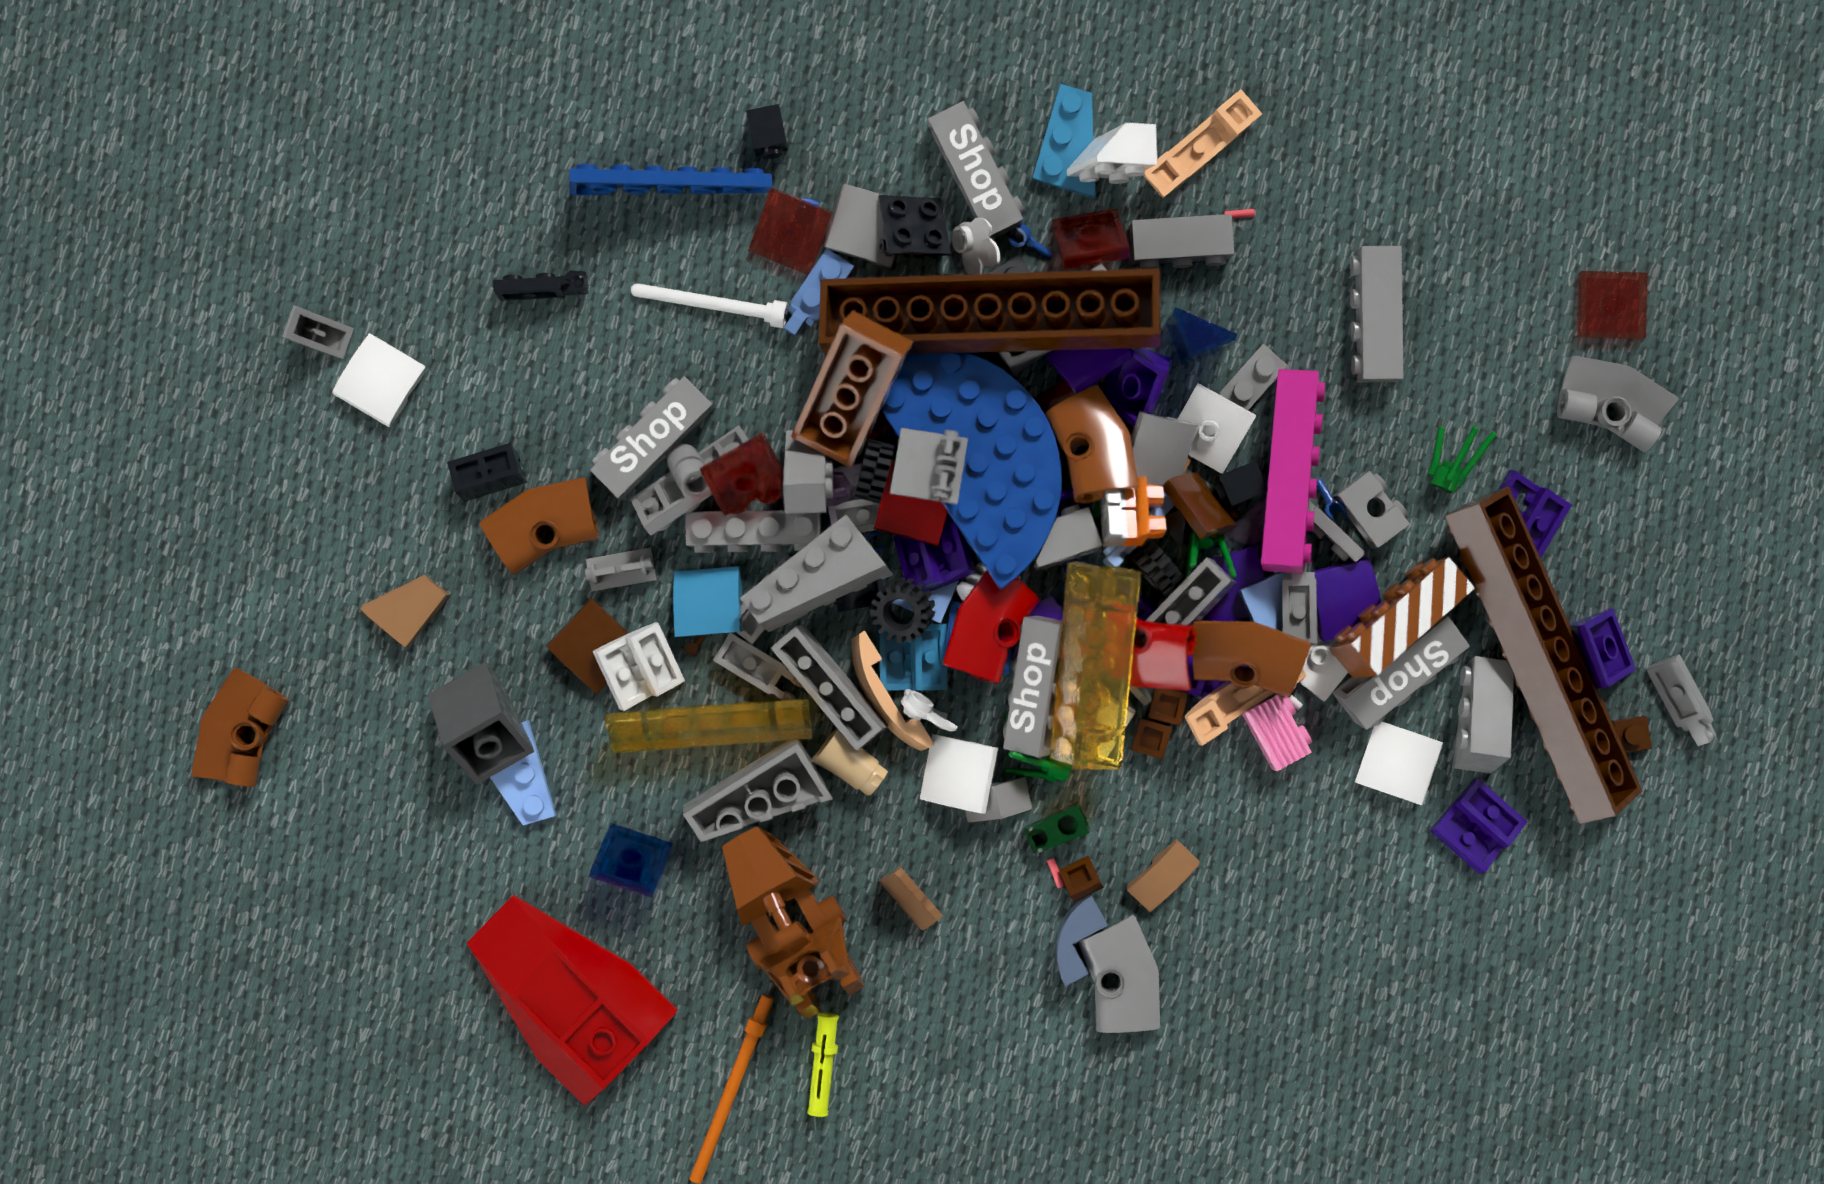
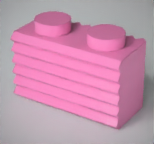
[1242,693,1312,771]

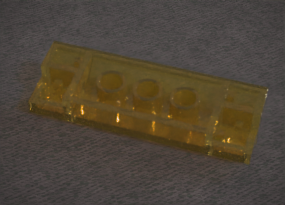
[1050,561,1141,769]
[605,698,813,753]

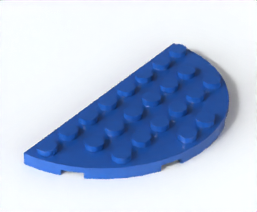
[881,353,1061,591]

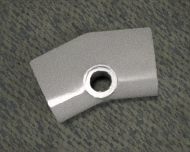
[1557,356,1678,452]
[1077,915,1160,1033]

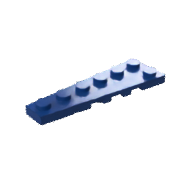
[570,164,772,195]

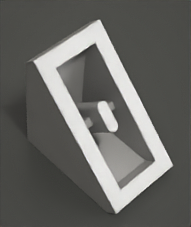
[282,305,354,359]
[965,777,1032,822]

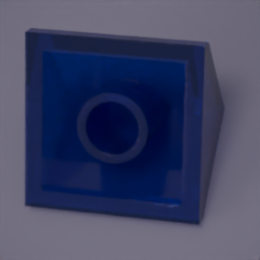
[1165,307,1238,366]
[589,823,674,898]

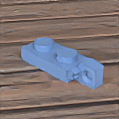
[784,248,854,337]

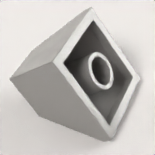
[1034,505,1102,572]

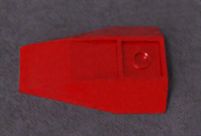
[467,895,678,1106]

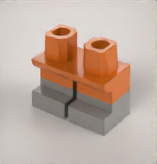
[1100,477,1166,547]

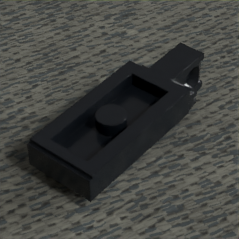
[493,270,589,301]

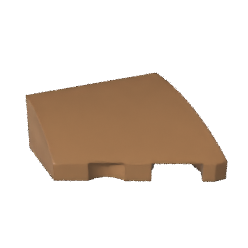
[360,575,451,647]
[878,866,943,931]

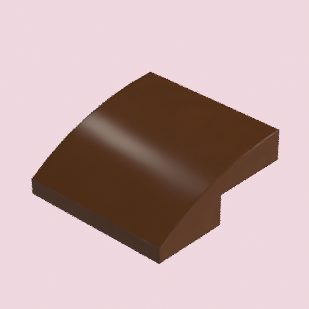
[1163,472,1237,540]
[546,597,629,694]

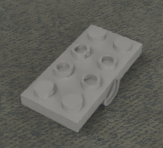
[630,425,762,536]

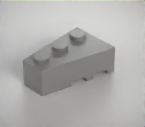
[1452,656,1514,773]

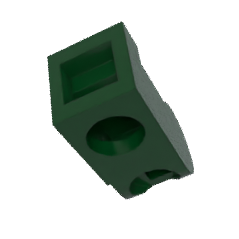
[1023,802,1090,854]

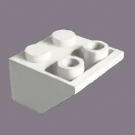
[1067,123,1157,184]

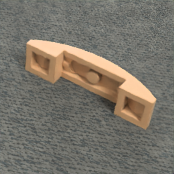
[1143,89,1262,198]
[851,631,934,751]
[1184,667,1307,746]

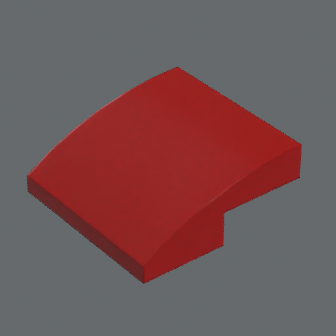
[874,460,947,546]

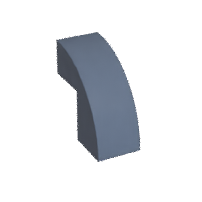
[1055,894,1108,987]

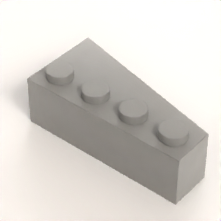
[740,515,893,632]

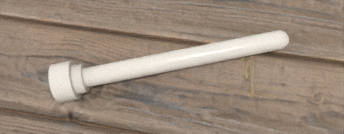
[631,283,788,328]

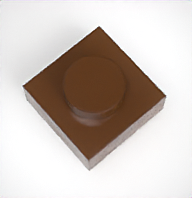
[1147,688,1188,726]
[1612,716,1652,753]
[1130,718,1172,759]
[1059,856,1104,902]

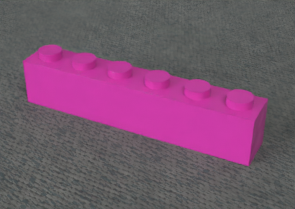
[1261,369,1325,574]

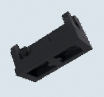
[447,443,528,502]

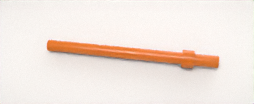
[689,994,774,1184]

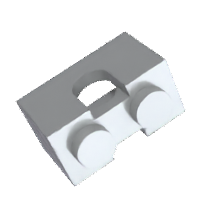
[1333,471,1410,549]

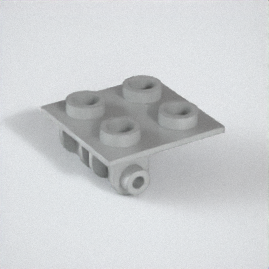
[890,428,968,504]

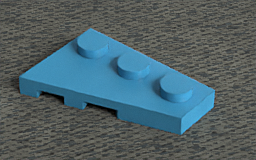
[1032,84,1096,199]

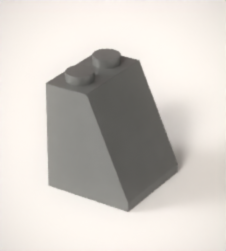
[428,661,535,785]

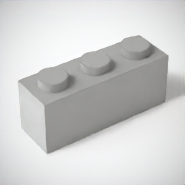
[1129,214,1234,269]
[783,430,834,514]

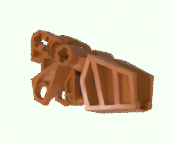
[722,827,865,1020]

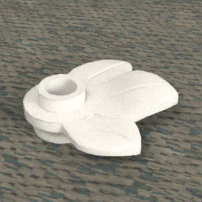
[951,217,1000,275]
[901,689,958,731]

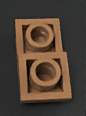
[1127,839,1200,912]

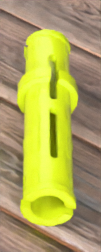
[807,1013,839,1117]

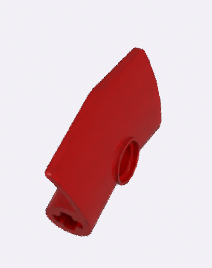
[943,570,1040,684]
[1082,602,1196,691]

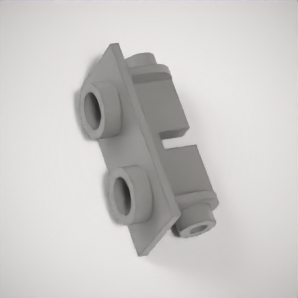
[585,548,657,592]

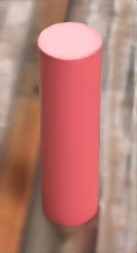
[1224,209,1255,219]
[1046,857,1065,888]

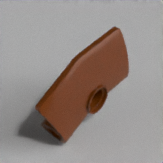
[1045,386,1139,503]
[479,477,599,575]
[1193,621,1311,698]
[191,668,290,787]

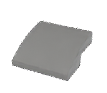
[823,184,895,268]
[1131,411,1198,486]

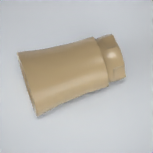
[811,727,888,796]

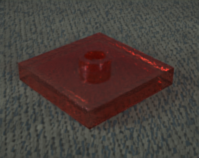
[748,187,834,275]
[1052,208,1130,269]
[1577,271,1648,340]

